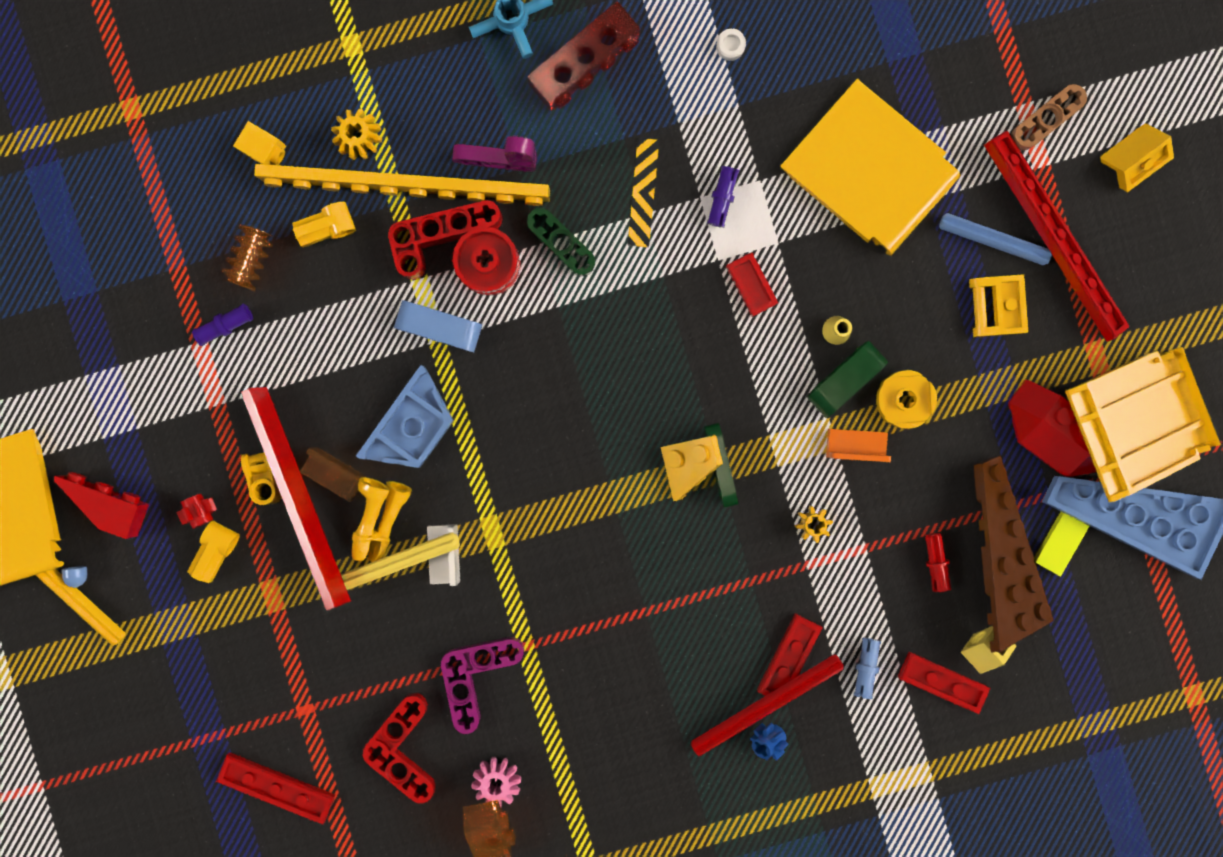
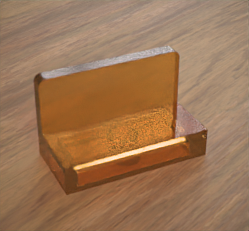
[300,447,366,502]

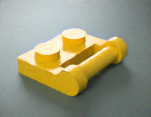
[969,274,1028,337]

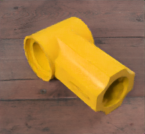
[292,202,356,248]
[187,521,240,583]

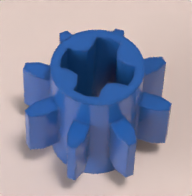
[750,723,788,760]

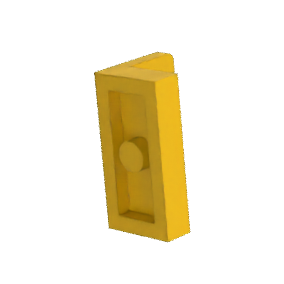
[1100,124,1174,193]

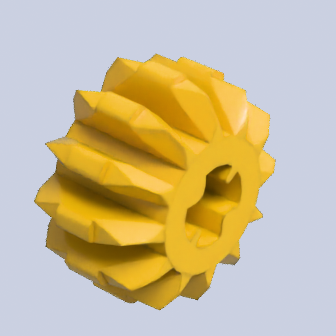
[331,109,382,160]

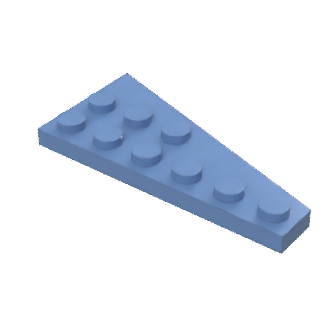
[1042,476,1223,580]

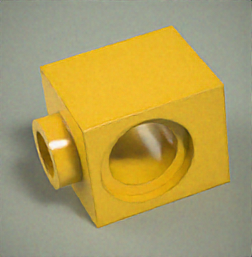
[233,121,286,165]

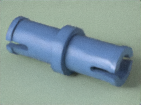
[854,637,881,699]

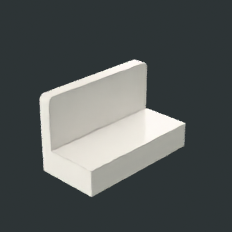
[427,524,460,586]

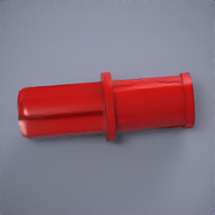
[925,533,952,592]

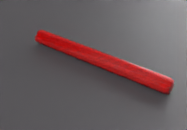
[691,654,844,756]

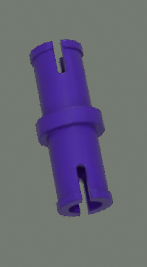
[707,166,739,228]
[192,303,253,346]

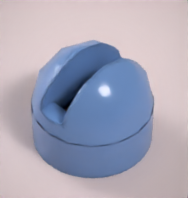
[62,566,88,588]

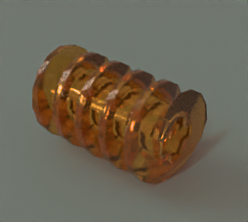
[221,224,273,291]

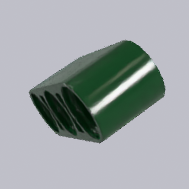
[806,340,888,418]

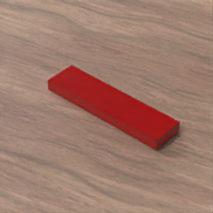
[216,752,336,825]

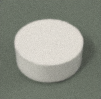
[716,29,746,61]

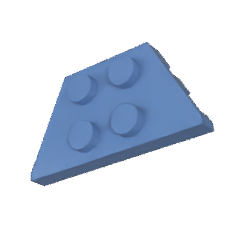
[356,365,454,468]

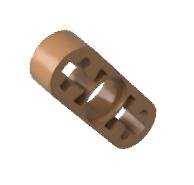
[1011,84,1087,150]

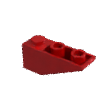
[54,472,149,539]

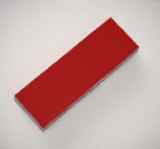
[757,613,823,696]
[898,651,991,714]

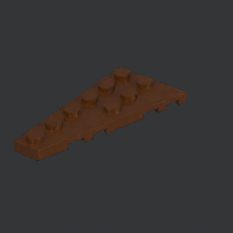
[973,456,1054,652]

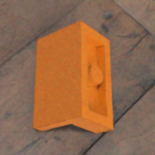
[826,429,891,462]

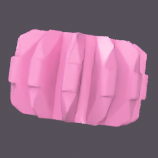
[471,756,521,809]

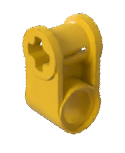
[241,452,282,505]

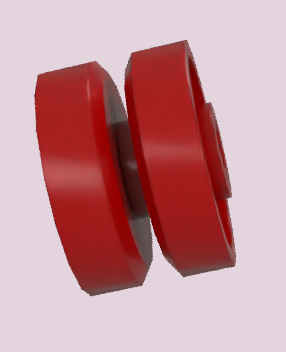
[452,226,521,296]

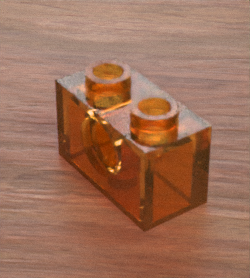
[463,800,515,857]

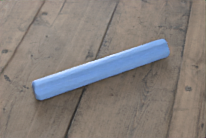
[939,213,1052,265]

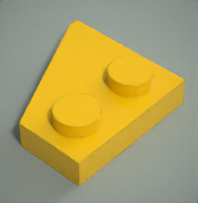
[661,435,723,501]

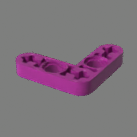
[452,137,537,172]
[441,637,524,734]

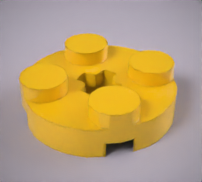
[876,370,937,428]

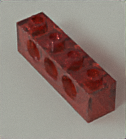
[527,1,640,111]

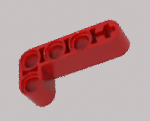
[388,200,503,280]

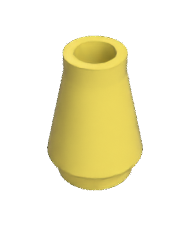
[822,316,852,345]

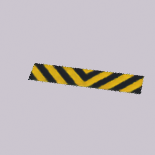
[628,138,659,247]

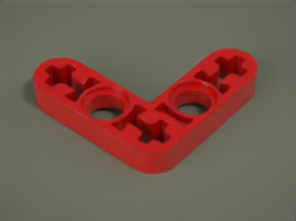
[363,693,436,804]

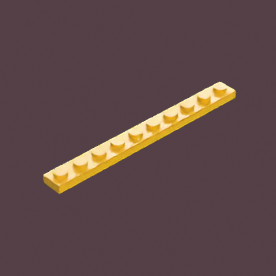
[254,164,550,206]

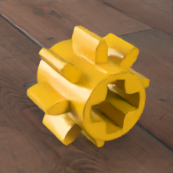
[795,506,833,543]

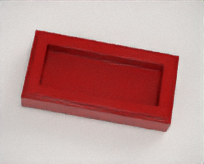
[725,252,778,317]

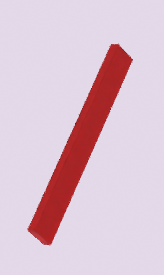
[984,131,1129,342]
[241,387,351,610]

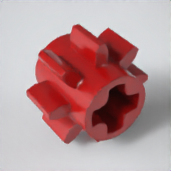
[176,494,217,529]

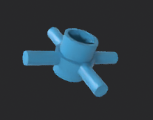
[469,0,553,59]

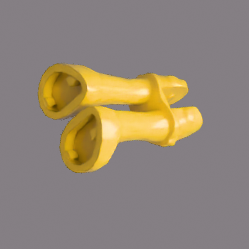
[351,477,412,562]

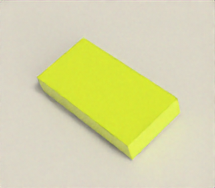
[1034,511,1089,576]

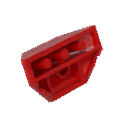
[1008,379,1097,477]

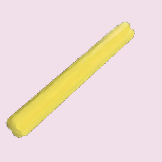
[341,532,460,590]

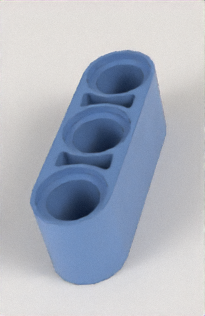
[394,300,482,352]

